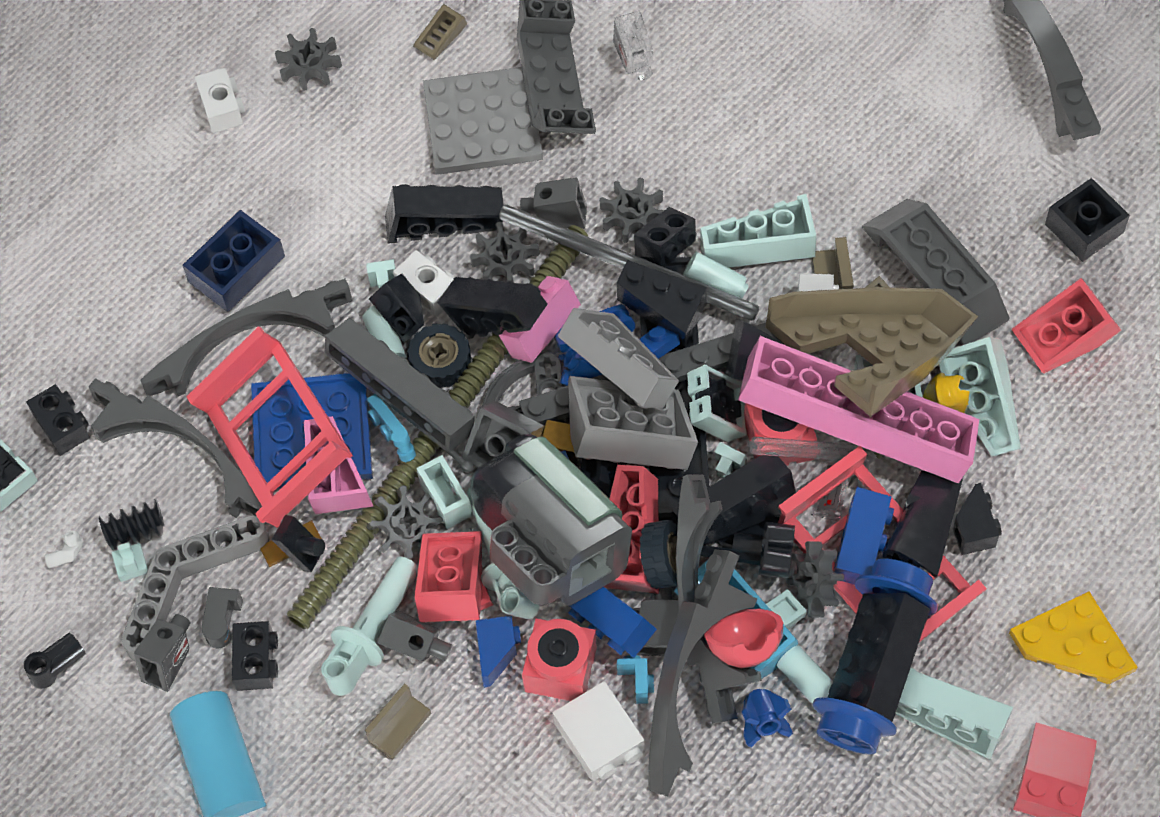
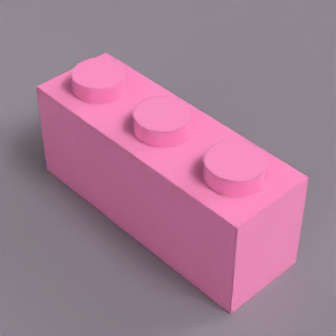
[499,276,581,363]

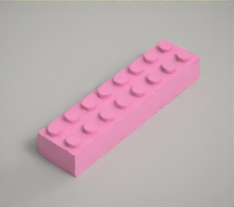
[738,336,979,483]

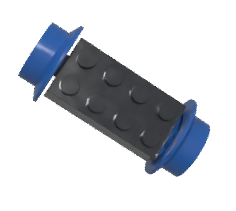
[812,559,938,755]

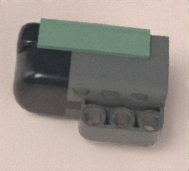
[470,434,632,606]

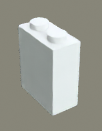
[552,681,645,782]

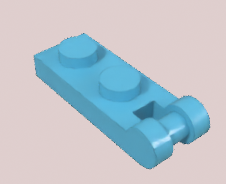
[367,394,416,462]

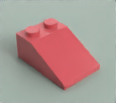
[1011,278,1122,374]
[414,531,482,622]
[1013,722,1097,817]

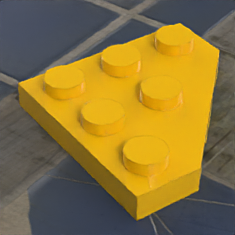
[1009,591,1138,684]

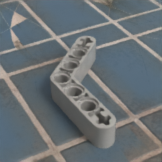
[122,515,269,661]

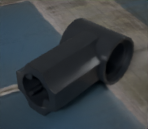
[24,632,86,689]

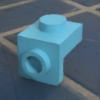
[617,655,654,704]

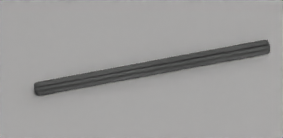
[499,204,759,321]

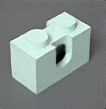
[416,455,472,529]

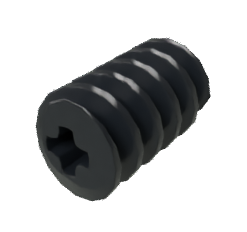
[99,499,165,551]

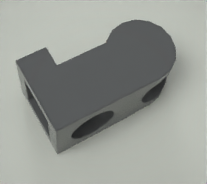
[202,587,243,649]

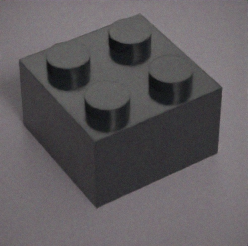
[1045,178,1130,262]

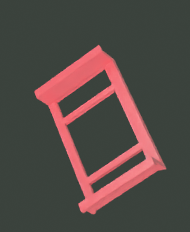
[186,326,353,528]
[778,446,987,642]

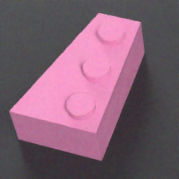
[304,416,374,514]

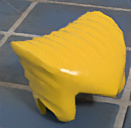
[922,372,970,413]

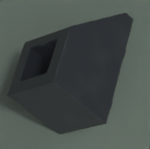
[369,273,424,342]
[953,483,1002,555]

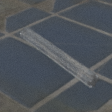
[747,437,868,460]

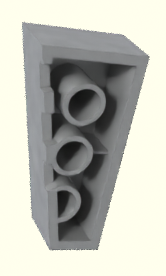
[558,308,679,409]

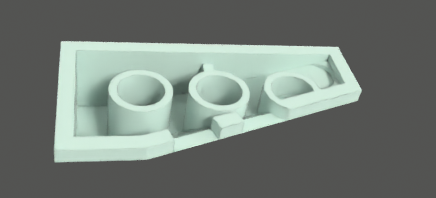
[939,337,1021,457]

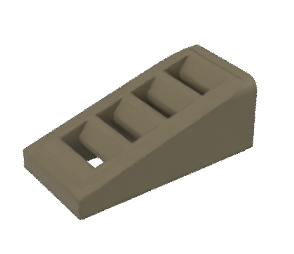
[413,4,467,60]

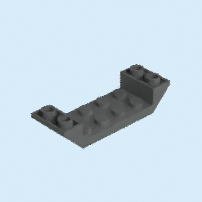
[517,0,596,134]
[862,199,1010,346]

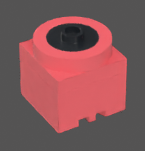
[744,403,817,466]
[522,618,597,701]

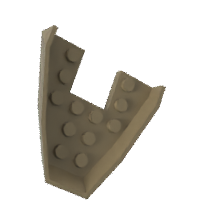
[765,287,978,417]

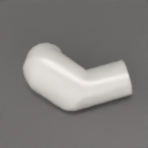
[45,531,83,568]

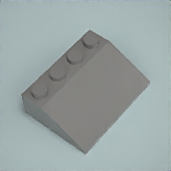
[568,376,698,470]

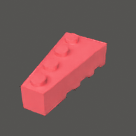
[604,464,659,594]

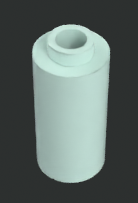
[684,251,749,299]
[362,306,406,359]
[777,645,833,704]

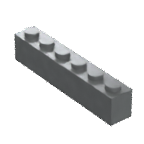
[325,317,475,453]

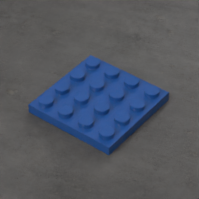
[251,373,373,489]

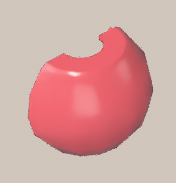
[704,609,784,668]

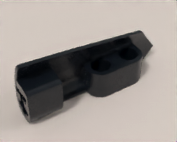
[883,470,964,578]

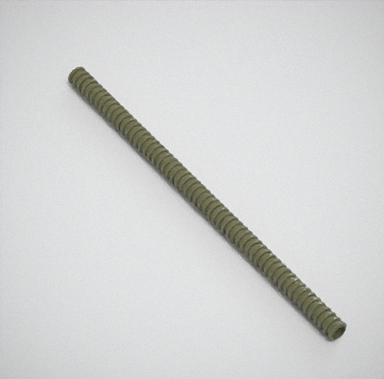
[287,225,589,629]

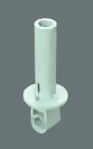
[467,487,540,619]
[321,556,418,696]

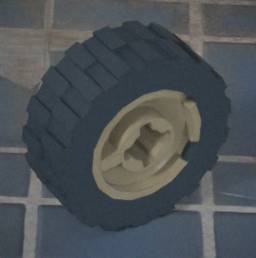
[407,323,472,389]
[640,520,678,589]

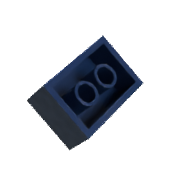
[182,210,285,312]

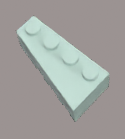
[700,194,816,268]
[895,668,1013,760]

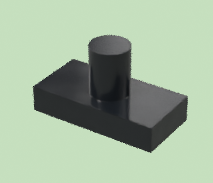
[272,515,325,572]

